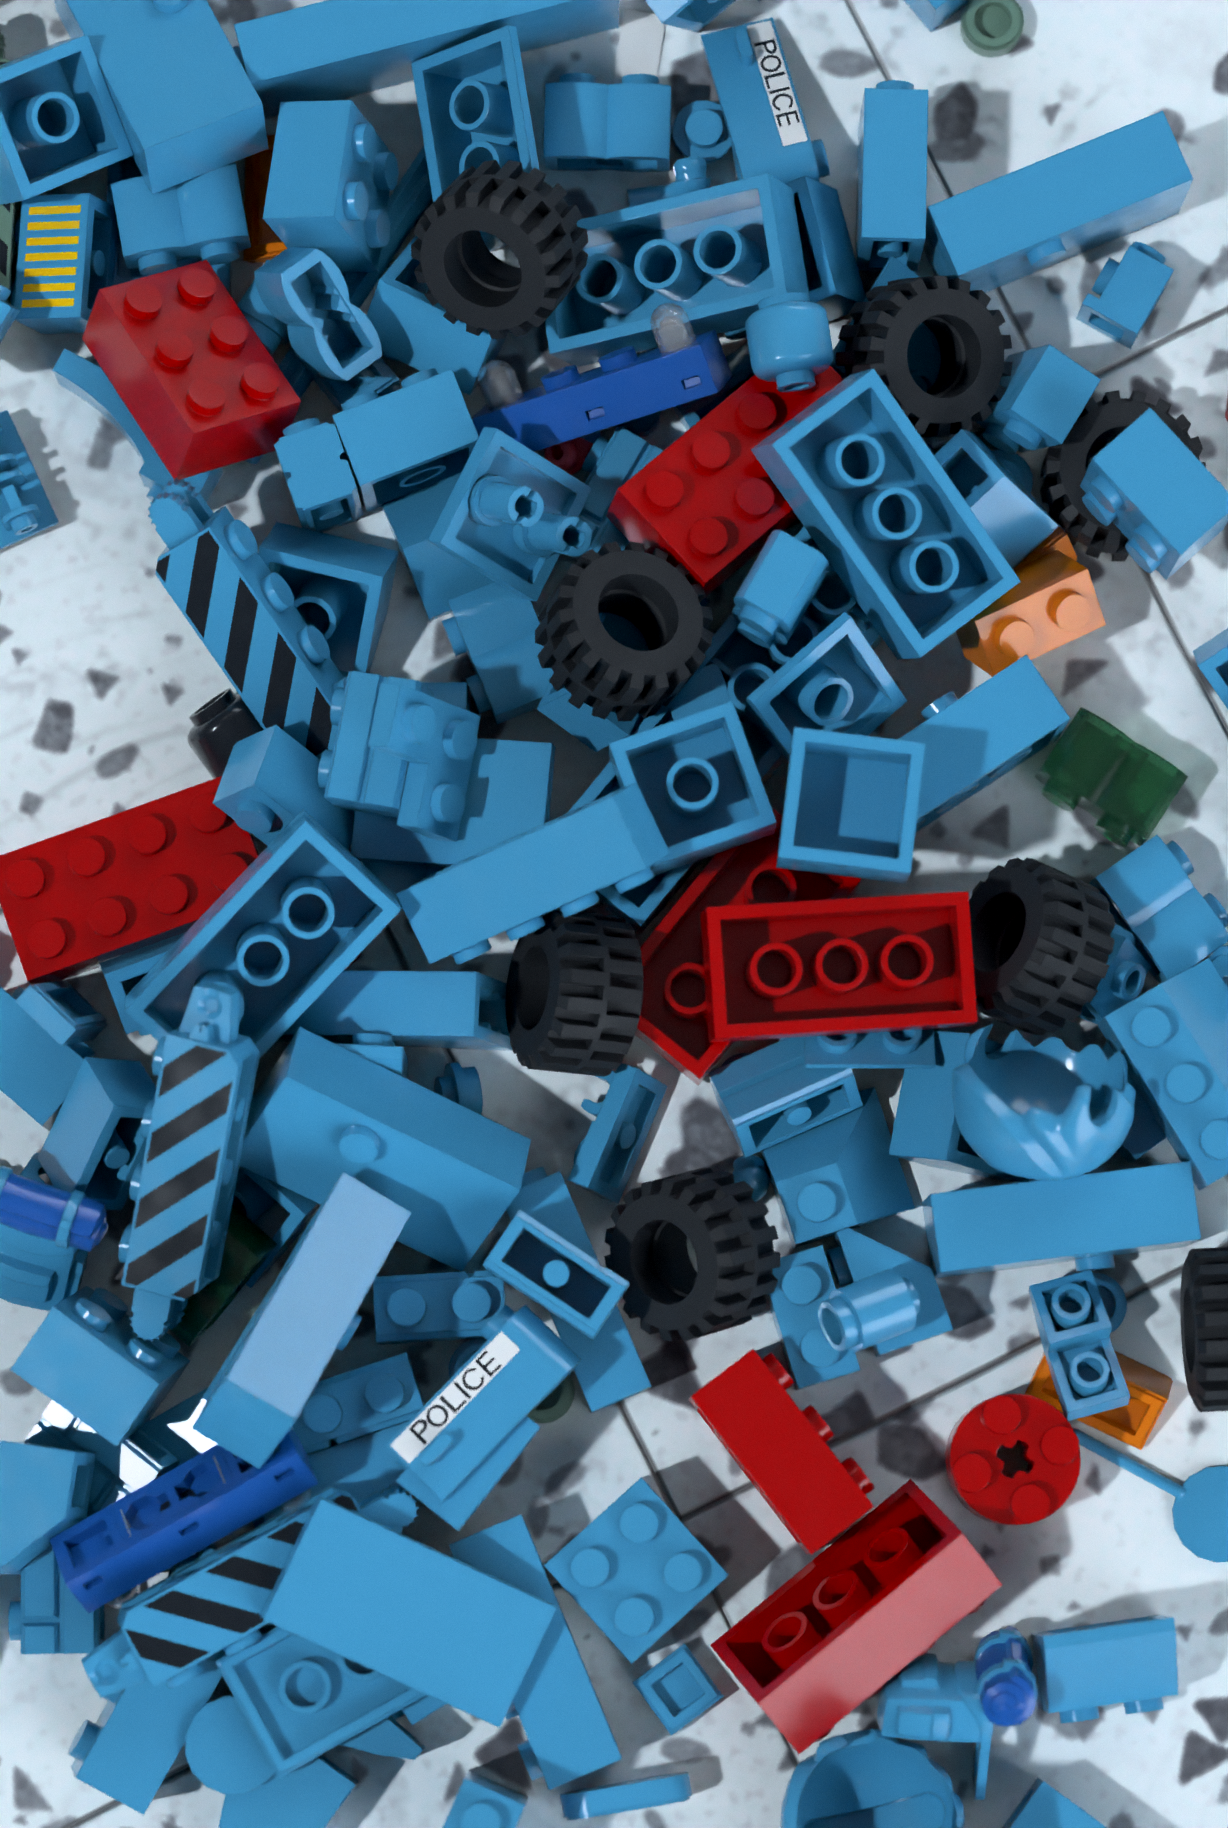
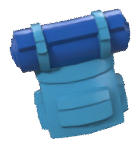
[0,1153,108,1311]
[877,1625,1038,1800]

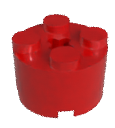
[945,1394,1081,1525]

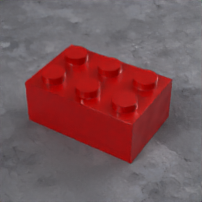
[82,260,301,480]
[689,1349,875,1555]

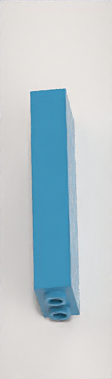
[232,0,619,119]

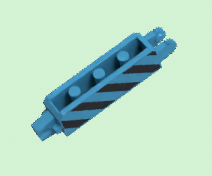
[148,478,347,759]
[118,981,260,1342]
[81,1485,419,1698]

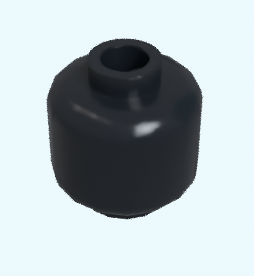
[188,688,264,779]

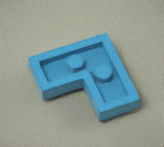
[368,682,481,842]

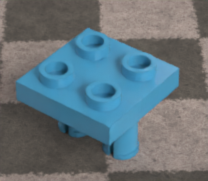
[428,427,592,602]

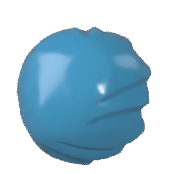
[952,1024,1136,1180]
[780,1729,965,1828]

